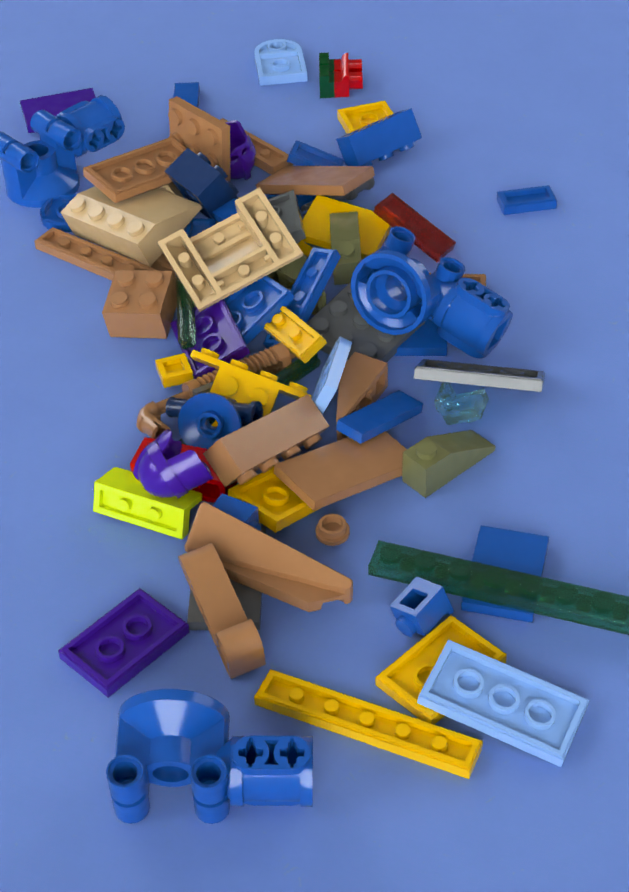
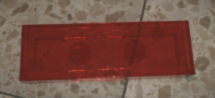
[373,193,456,262]

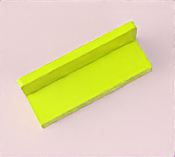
[93,467,202,540]

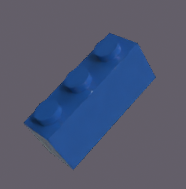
[336,108,422,166]

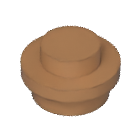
[315,514,350,546]

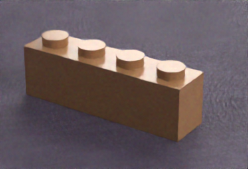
[203,394,329,487]

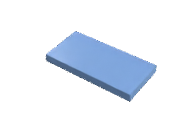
[417,639,590,767]

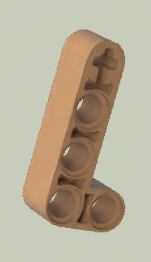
[178,543,266,679]

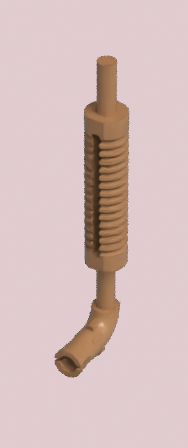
[136,343,296,439]

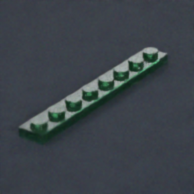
[368,540,629,635]

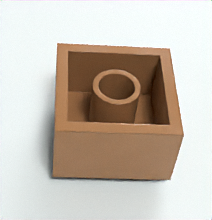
[102,270,179,339]

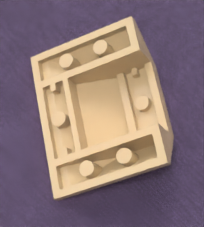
[157,187,303,312]

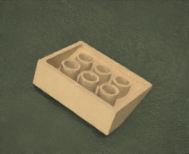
[60,186,202,267]

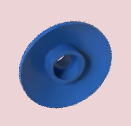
[178,392,242,449]

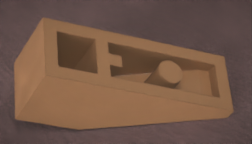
[336,352,388,441]

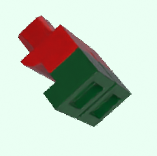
[319,53,363,98]

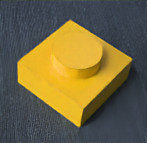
[155,353,193,388]

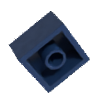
[165,148,239,224]

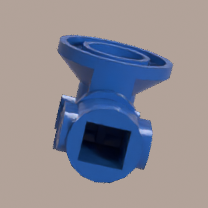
[0,95,125,208]
[351,226,513,359]
[106,689,313,824]

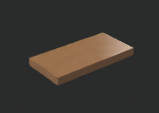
[83,137,187,203]
[256,166,375,196]
[274,431,407,511]

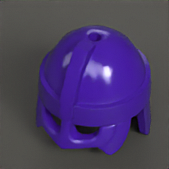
[225,120,256,181]
[133,429,214,498]

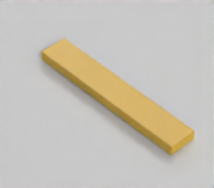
[254,669,483,779]

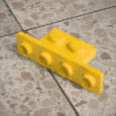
[190,348,312,417]

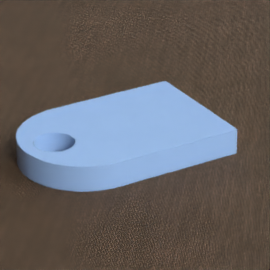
[254,39,308,86]
[312,336,352,415]

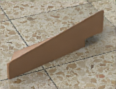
[184,502,353,612]

